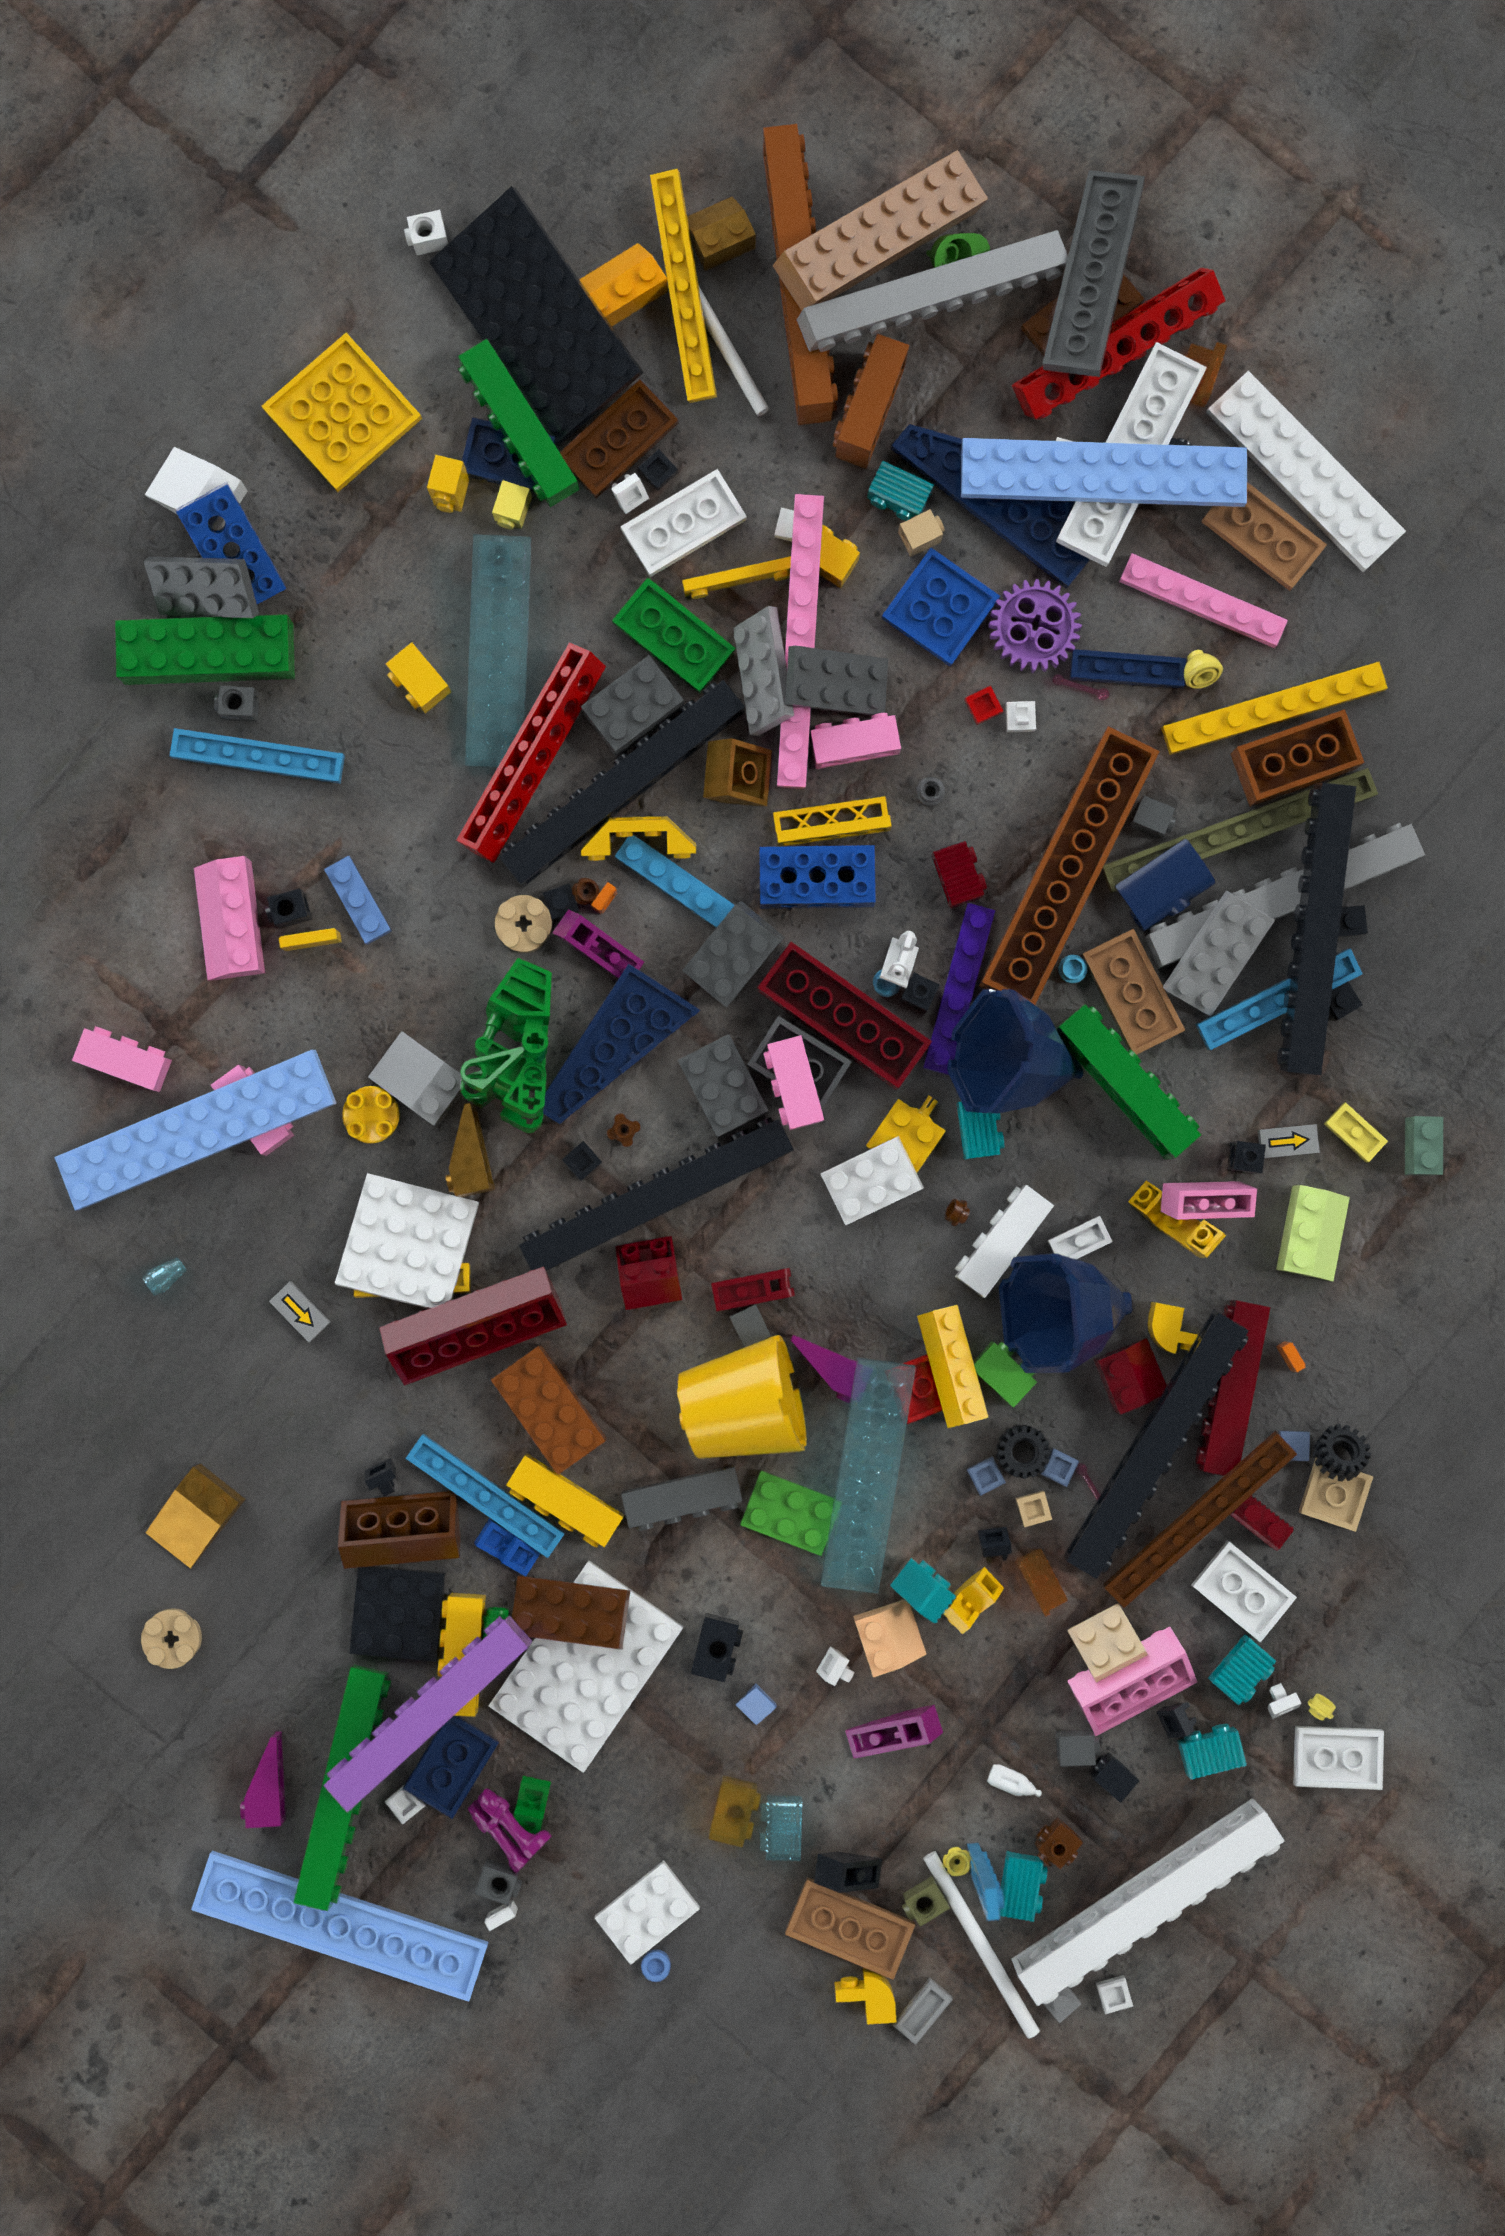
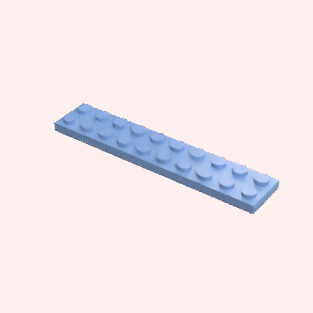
[961,438,1247,507]
[54,1050,337,1211]
[191,1851,488,2002]

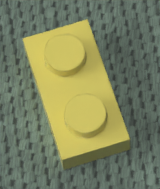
[1324,1102,1388,1163]

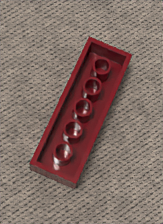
[757,941,932,1091]
[379,1266,567,1386]

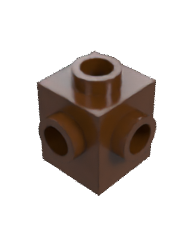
[1035,1817,1083,1870]

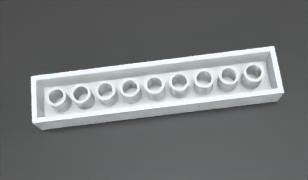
[1012,1798,1284,2006]

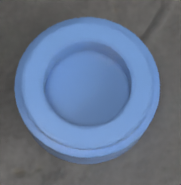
[641,1949,671,1982]

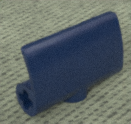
[1115,839,1216,932]

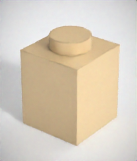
[898,509,945,557]

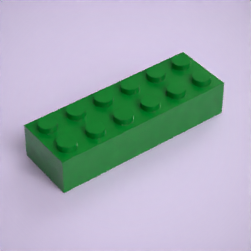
[115,615,295,685]
[1056,1004,1201,1160]

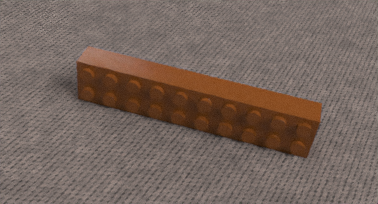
[763,124,838,425]
[979,726,1160,1005]

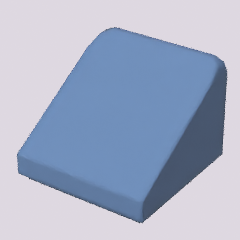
[736,1683,777,1725]

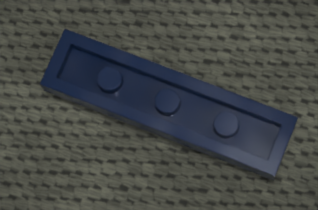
[1070,649,1186,689]

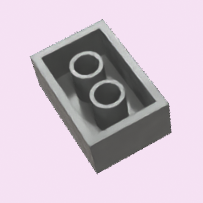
[581,655,684,758]
[682,901,785,1007]
[747,1016,852,1110]
[678,1034,769,1139]

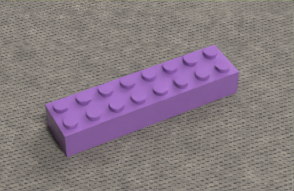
[324,1615,533,1812]

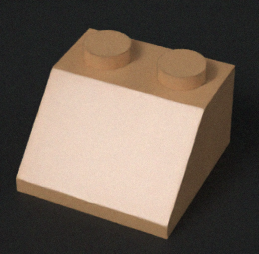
[853,1600,926,1677]

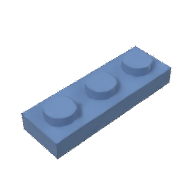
[324,856,392,945]

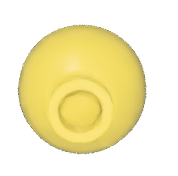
[1184,650,1223,689]

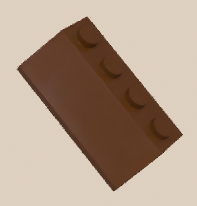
[338,1491,460,1569]

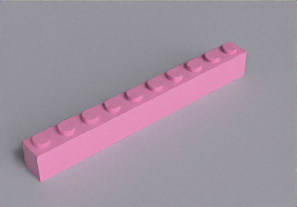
[777,494,824,789]

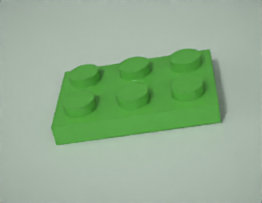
[740,1470,842,1556]

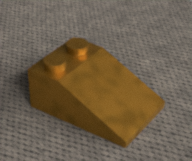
[446,1103,495,1197]
[146,1464,246,1569]

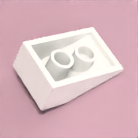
[145,447,247,530]

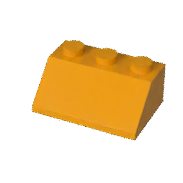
[579,243,668,326]

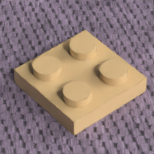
[1298,1458,1373,1532]
[1068,1603,1147,1682]

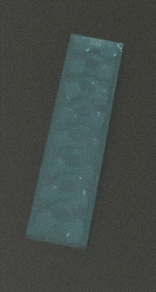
[465,534,532,767]
[820,1357,916,1594]

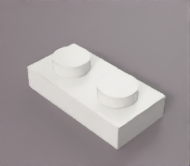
[1047,1216,1112,1259]

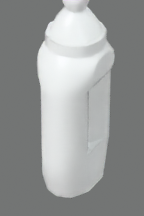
[987,1764,1042,1797]

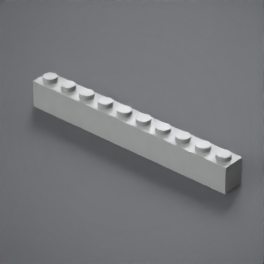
[797,230,1068,352]
[1145,823,1425,969]

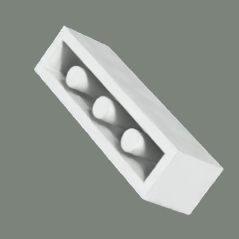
[955,1185,1054,1298]

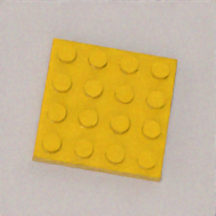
[261,333,422,492]

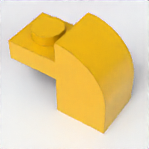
[1148,1302,1198,1354]
[943,1567,1004,1634]
[834,1968,896,2024]

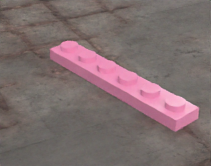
[1119,553,1288,648]

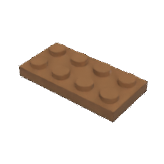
[1201,482,1327,591]
[1081,929,1185,1055]
[785,1877,915,1980]

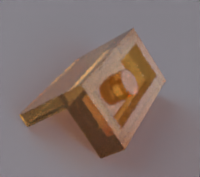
[1186,342,1227,408]
[1015,1548,1068,1617]

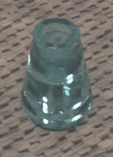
[141,1257,187,1296]

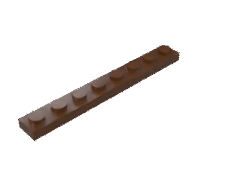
[1103,1430,1297,1608]

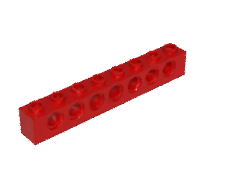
[1012,268,1226,419]
[456,643,606,863]

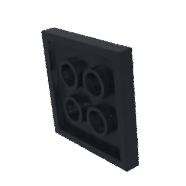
[349,1566,446,1661]

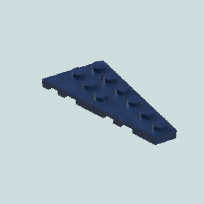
[543,964,701,1124]

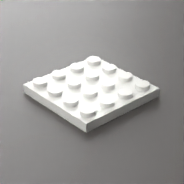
[335,1173,479,1309]

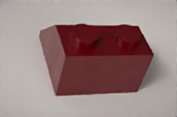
[1093,1338,1167,1415]

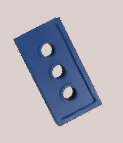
[176,482,286,604]
[759,845,876,909]

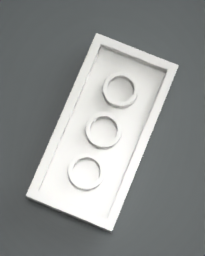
[620,469,747,577]

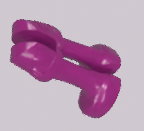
[468,1788,552,1874]

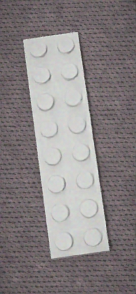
[1056,342,1207,567]
[1206,371,1406,572]

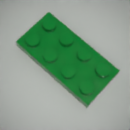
[612,577,736,694]

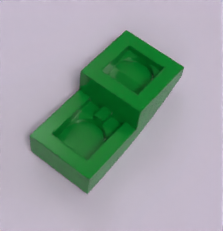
[509,1776,551,1837]

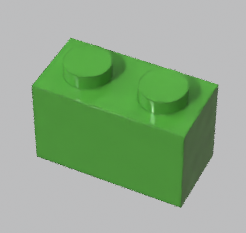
[973,1341,1037,1408]

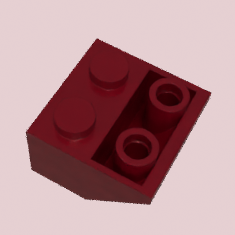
[615,1236,683,1310]

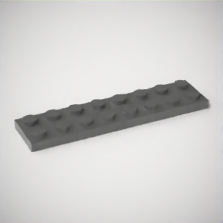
[1043,170,1145,377]

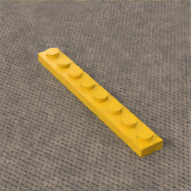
[650,169,717,403]
[1161,662,1388,755]

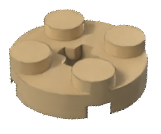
[495,895,553,953]
[141,1608,202,1669]

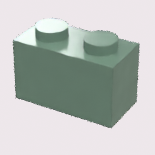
[1405,1116,1443,1176]

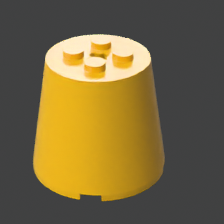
[677,1335,807,1459]

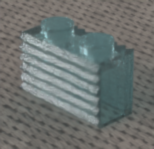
[760,1795,802,1861]

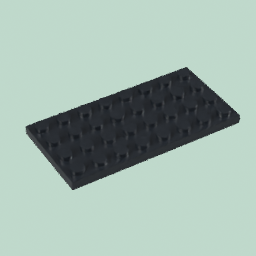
[429,186,644,445]

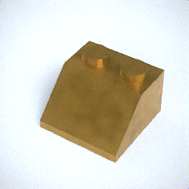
[687,196,756,271]
[703,738,772,806]

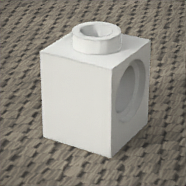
[404,210,448,256]

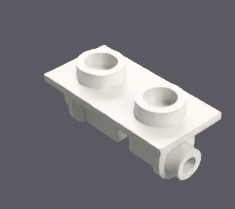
[880,931,919,988]

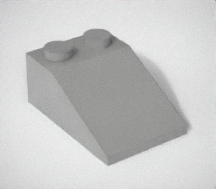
[368,1031,468,1127]

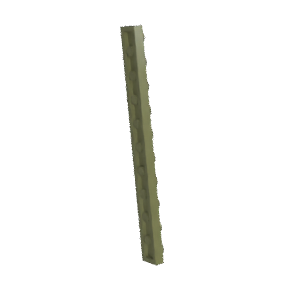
[1102,768,1378,894]

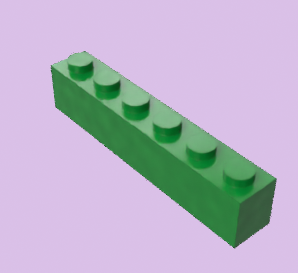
[458,339,579,508]

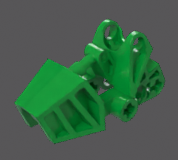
[460,958,552,1133]

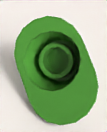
[926,233,990,268]

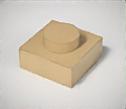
[1015,1491,1052,1527]

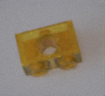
[709,1775,761,1848]

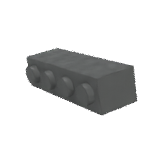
[621,1465,742,1531]

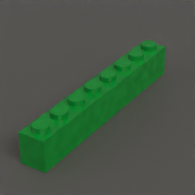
[293,1665,391,1911]

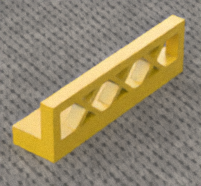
[773,796,892,847]

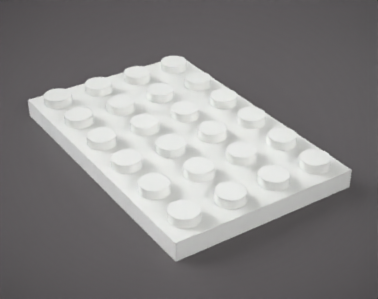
[489,1560,683,1773]

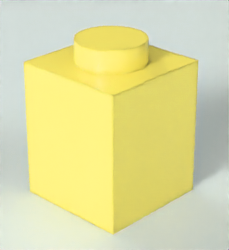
[492,480,532,530]

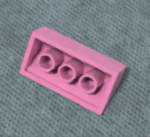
[194,856,265,981]
[1068,1627,1198,1736]

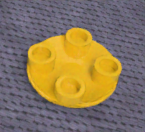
[342,1086,400,1143]

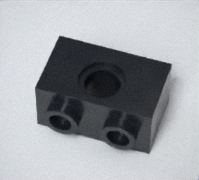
[691,1613,743,1683]

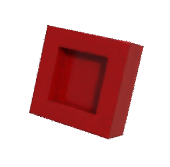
[964,686,1003,725]

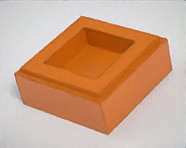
[591,882,618,915]
[1276,1341,1306,1372]

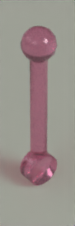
[1052,674,1110,701]
[1075,1463,1100,1500]

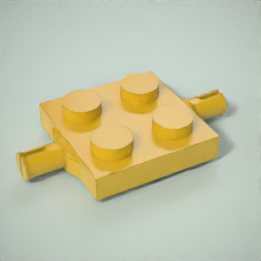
[866,1095,946,1173]

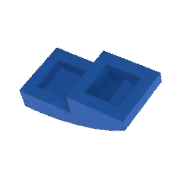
[474,1518,541,1577]

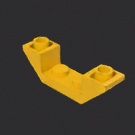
[581,816,696,861]
[1128,1180,1226,1258]

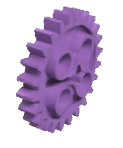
[988,579,1082,673]

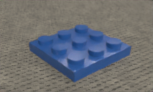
[881,548,1000,667]

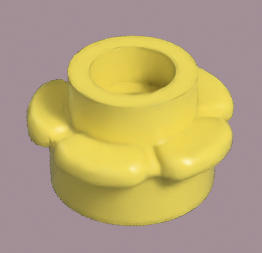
[1308,1694,1336,1721]
[943,1847,971,1876]

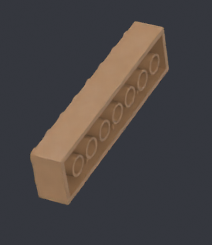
[773,150,988,311]

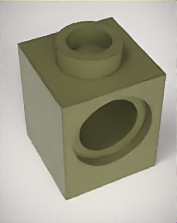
[902,1875,950,1927]

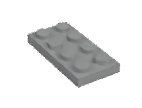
[733,606,794,736]
[1163,890,1275,1016]

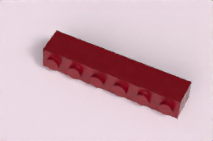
[1195,1300,1271,1476]

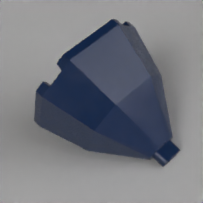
[947,989,1083,1114]
[999,1253,1133,1373]

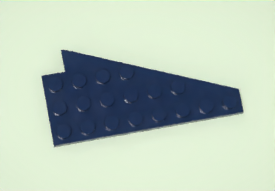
[891,424,1091,589]

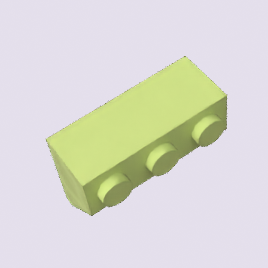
[1276,1185,1350,1281]

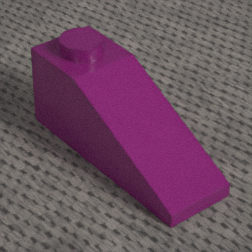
[553,910,644,979]
[790,1335,873,1404]
[845,1705,943,1759]
[240,1732,286,1828]

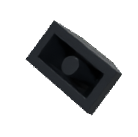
[814,1852,882,1893]

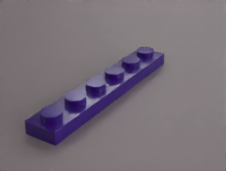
[923,903,995,1075]

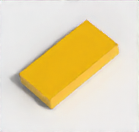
[279,928,342,951]

